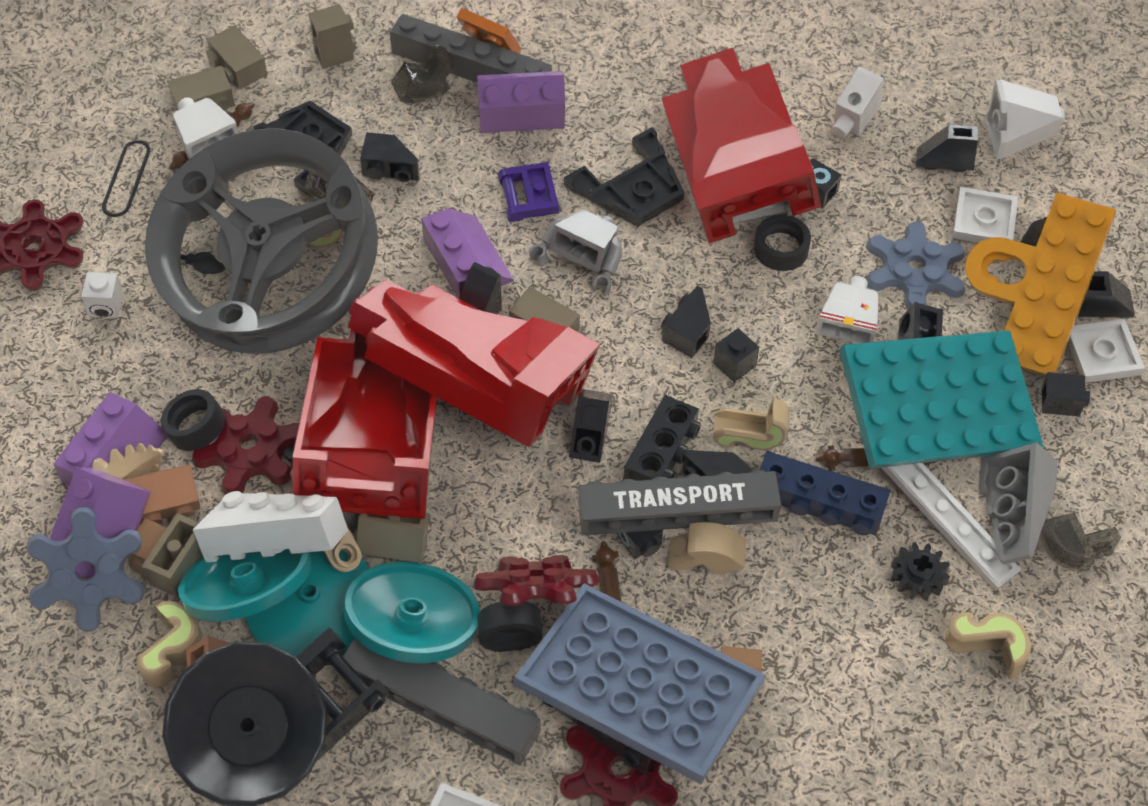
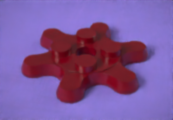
[0,199,84,291]
[192,396,300,495]
[473,555,599,606]
[559,725,678,806]

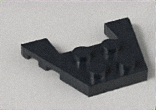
[239,100,352,199]
[564,127,684,226]

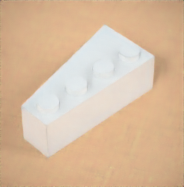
[193,491,349,563]

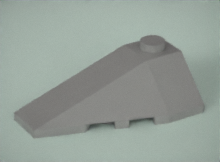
[979,443,1058,565]

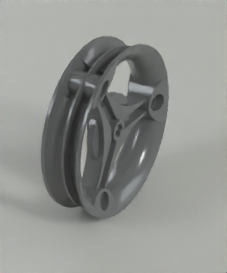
[145,128,378,354]

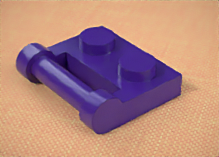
[498,162,559,222]

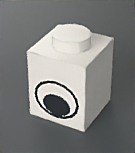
[81,272,124,318]

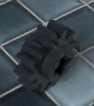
[891,542,950,601]

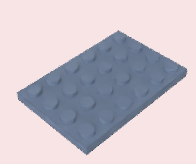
[514,583,766,784]

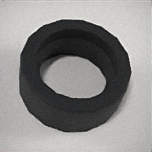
[753,214,812,271]
[160,389,225,451]
[477,601,543,652]

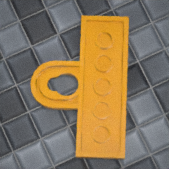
[965,193,1116,377]

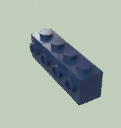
[760,451,891,536]

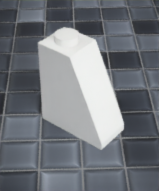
[985,80,1065,159]

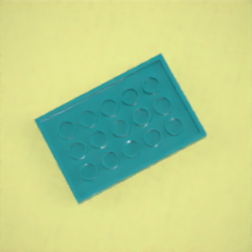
[839,330,1043,469]

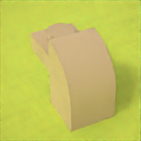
[668,522,746,574]

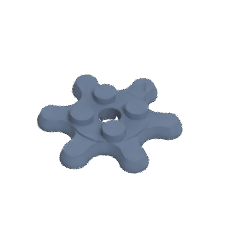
[866,222,965,309]
[26,507,145,632]

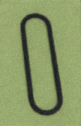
[102,140,151,217]

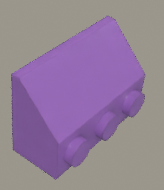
[477,71,565,133]
[421,208,514,298]
[54,392,167,486]
[50,467,151,578]

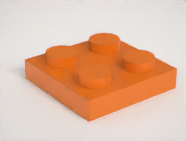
[456,7,521,53]

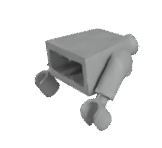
[529,210,622,296]

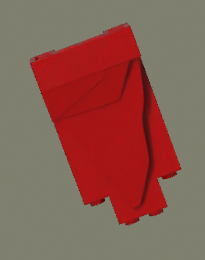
[661,48,821,243]
[348,279,600,447]
[292,329,438,519]

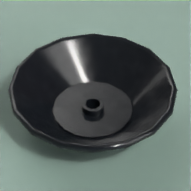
[162,642,327,806]

